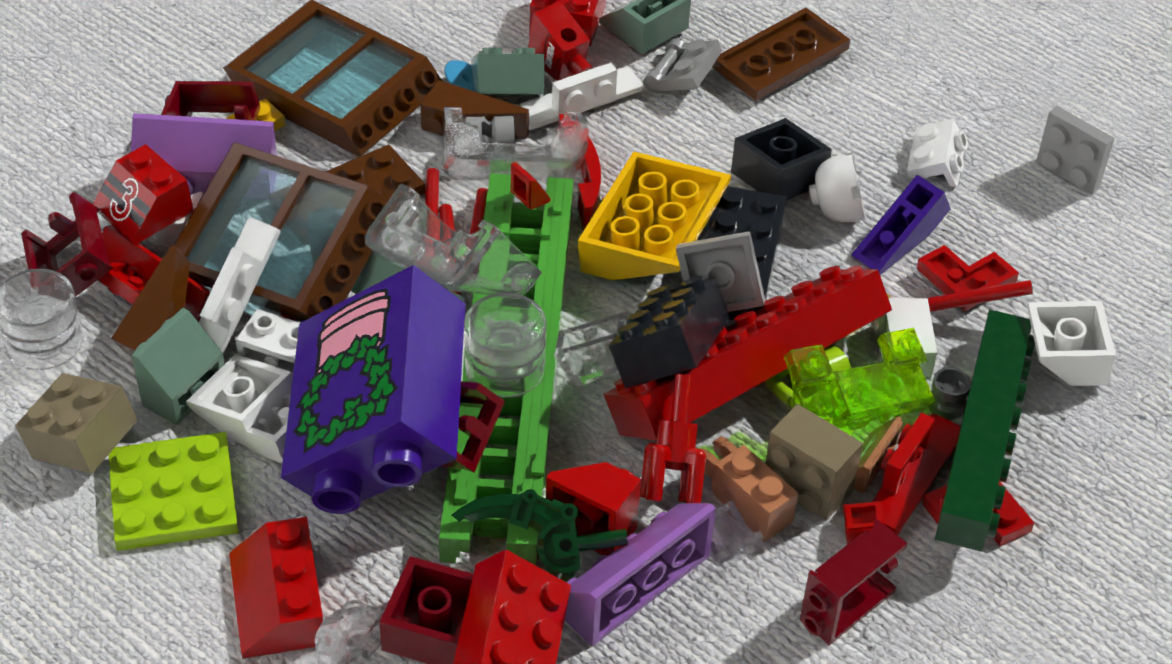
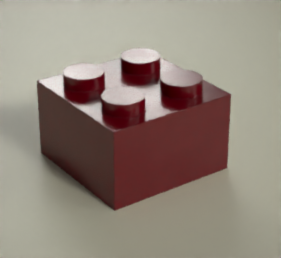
[379,556,473,664]

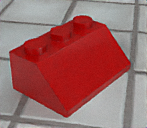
[229,516,326,659]

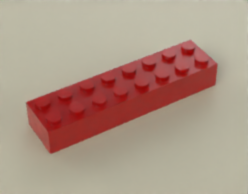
[603,266,892,441]

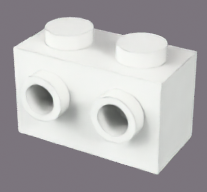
[236,309,300,376]

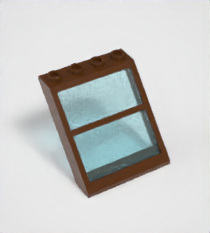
[223,0,442,156]
[173,142,398,322]

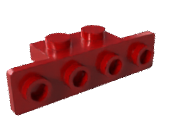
[98,225,210,323]
[872,412,961,535]

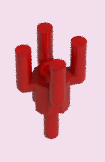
[640,374,706,504]

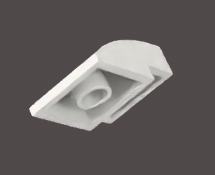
[186,354,293,464]

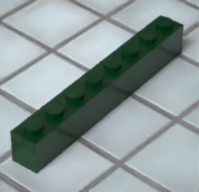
[934,309,1035,552]

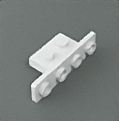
[517,62,643,130]
[199,217,280,354]

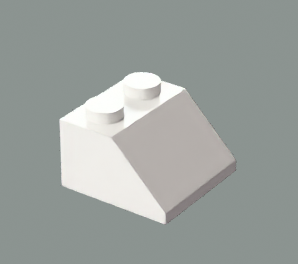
[1027,301,1116,386]

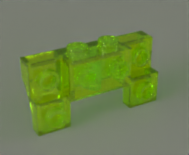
[784,328,935,430]

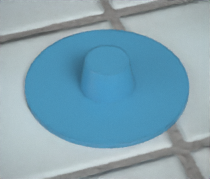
[444,60,475,92]

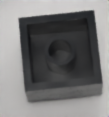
[731,118,832,201]

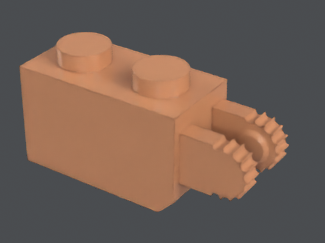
[702,436,799,542]

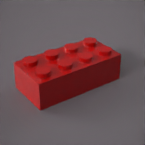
[453,549,571,664]

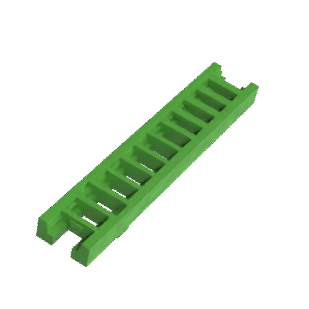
[439,173,574,566]

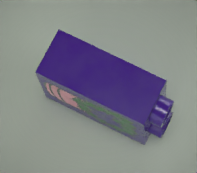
[281,265,466,514]

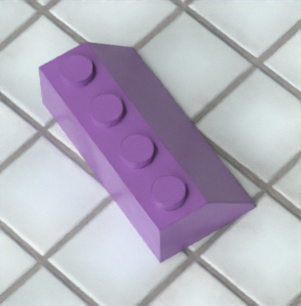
[131,113,278,201]
[565,503,716,647]

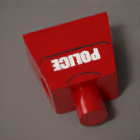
[528,1,593,81]

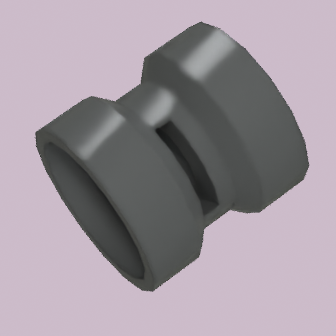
[927,367,971,420]

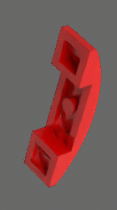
[558,114,601,231]

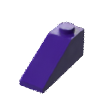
[851,175,951,275]

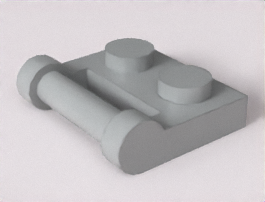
[643,38,722,92]

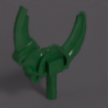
[452,489,628,582]

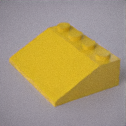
[578,151,731,280]

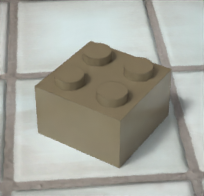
[15,373,138,474]
[765,404,863,521]

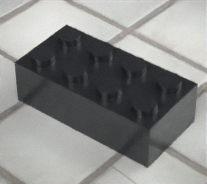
[704,186,787,321]
[608,276,730,388]

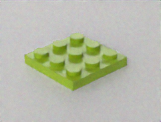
[109,432,239,551]

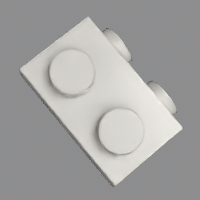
[907,119,968,187]

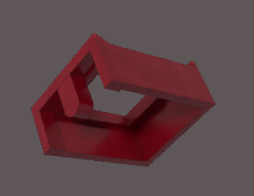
[161,81,261,121]
[21,192,113,309]
[442,381,505,473]
[799,518,907,646]

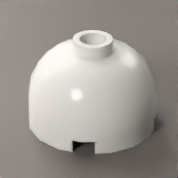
[809,152,866,223]

